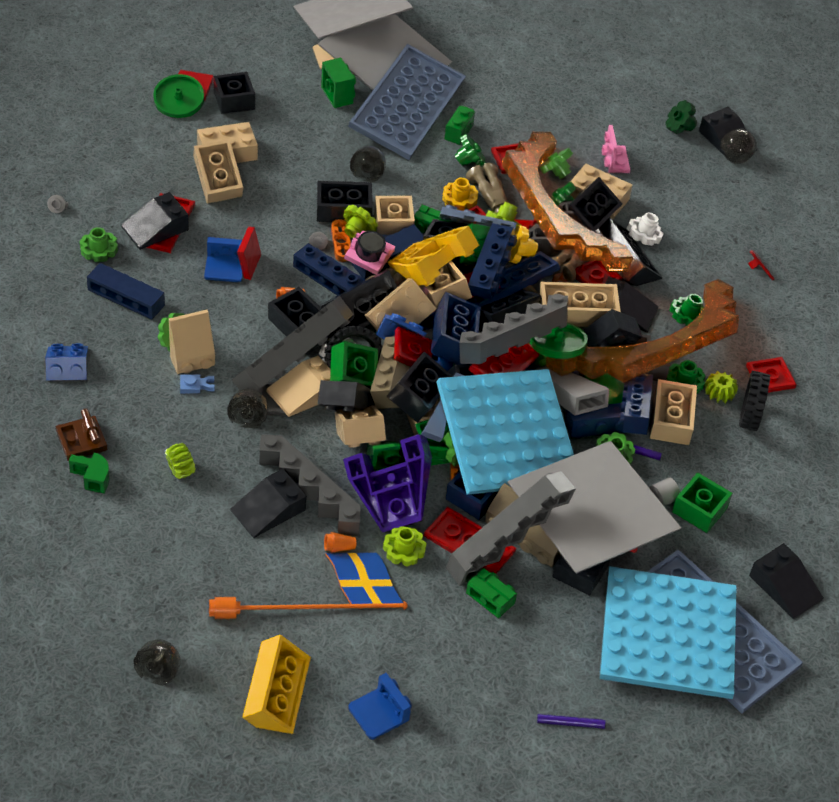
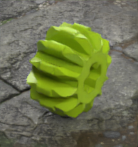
[704,371,738,403]
[165,443,196,479]

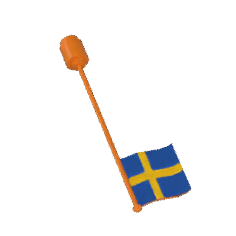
[209,553,408,619]

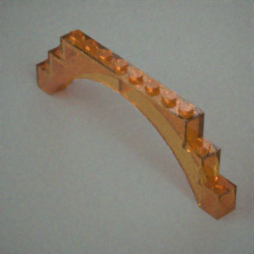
[502,132,633,272]
[546,279,739,383]

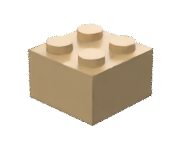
[374,196,415,235]

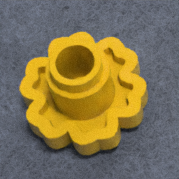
[442,178,479,211]
[509,225,538,264]

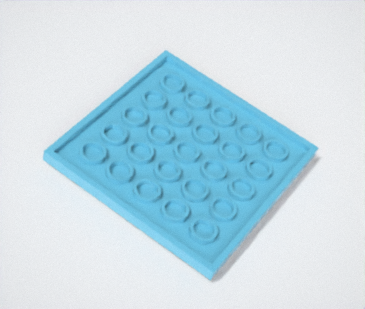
[436,369,574,495]
[599,566,736,699]

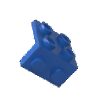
[204,237,243,282]
[376,313,427,340]
[45,343,88,380]
[348,672,412,740]

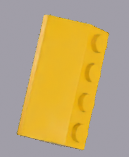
[242,634,311,734]

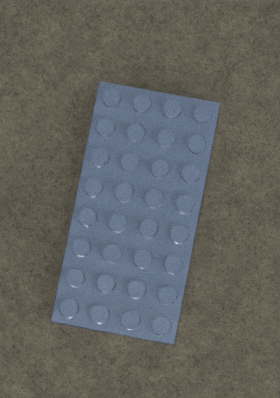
[348,44,466,160]
[647,550,803,714]

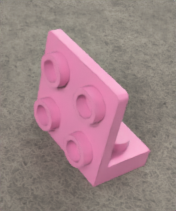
[602,125,630,173]

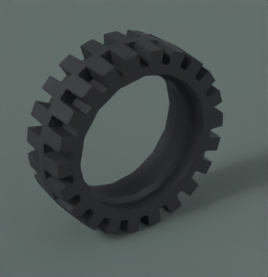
[324,326,383,369]
[739,371,770,431]

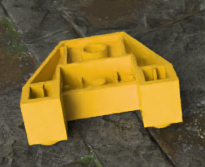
[387,226,479,287]

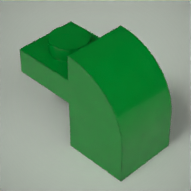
[69,453,110,494]

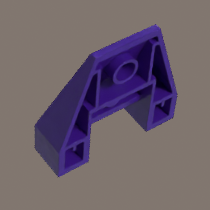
[343,434,432,533]

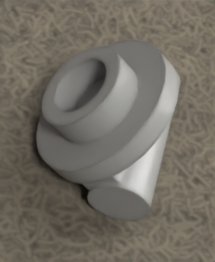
[47,195,68,213]
[309,232,328,250]

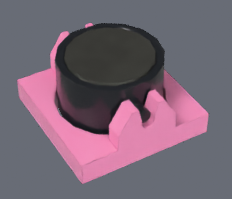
[344,230,395,275]

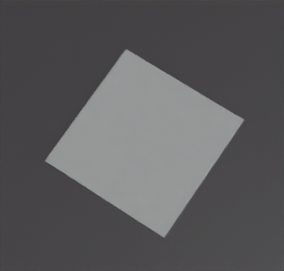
[293,0,413,39]
[318,15,452,90]
[507,441,681,573]

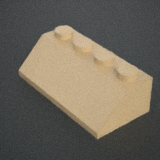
[540,282,621,327]

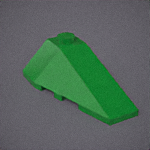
[367,441,450,472]

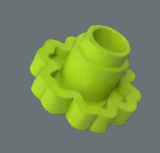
[486,201,522,231]
[343,205,378,238]
[383,526,427,567]

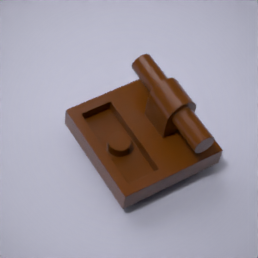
[55,409,108,461]

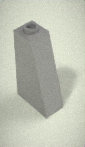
[536,365,609,415]

